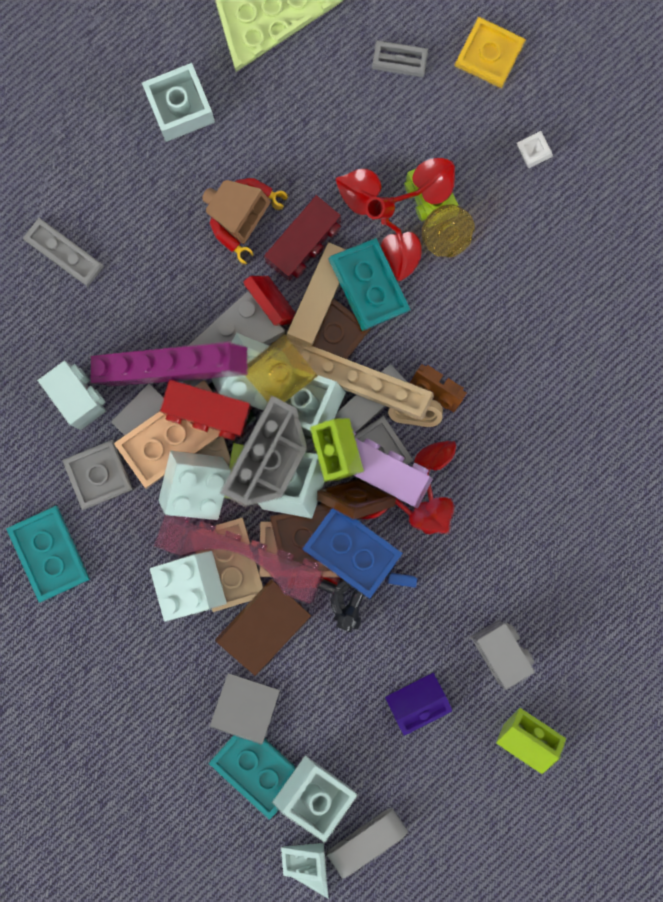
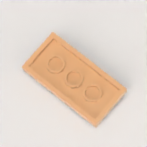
[114,380,220,489]

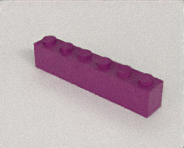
[91,342,247,387]

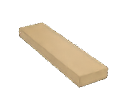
[286,242,346,347]

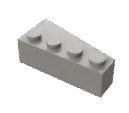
[183,291,286,386]

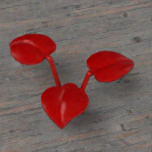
[336,158,455,281]
[359,441,457,534]

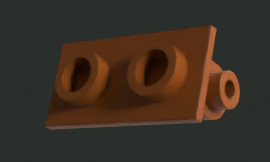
[410,364,467,413]

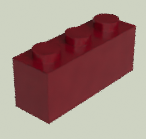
[264,195,341,282]

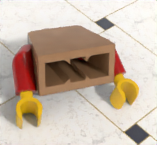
[203,178,288,264]

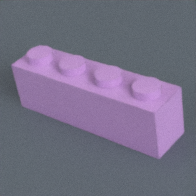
[353,432,433,509]

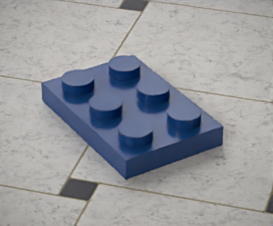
[302,508,403,599]

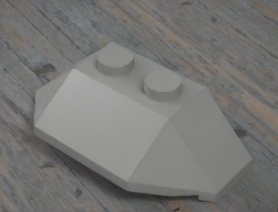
[220,396,307,506]

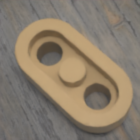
[388,400,443,427]

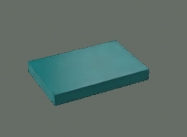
[328,238,411,331]
[6,506,91,603]
[208,735,297,820]

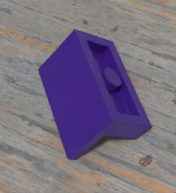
[385,673,453,736]

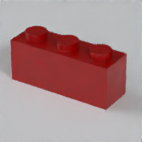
[160,380,252,440]

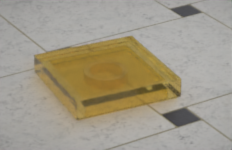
[245,334,318,402]

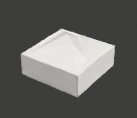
[517,131,553,169]

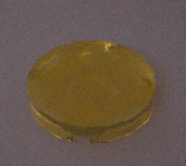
[422,204,475,258]

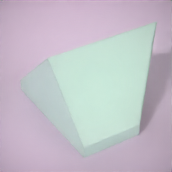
[281,843,329,899]

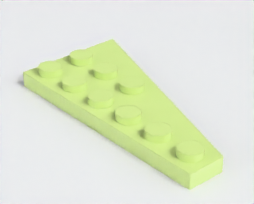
[215,0,344,72]

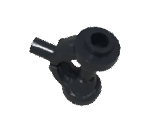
[318,578,364,633]

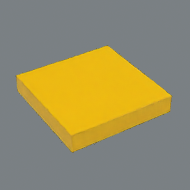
[455,17,526,88]

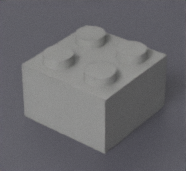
[471,620,535,690]

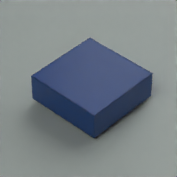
[387,573,417,588]

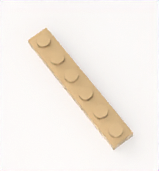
[280,337,434,420]

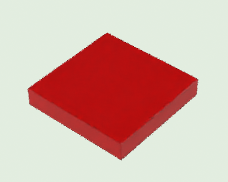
[243,276,296,326]

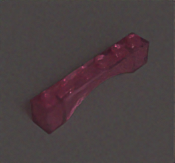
[154,515,324,604]

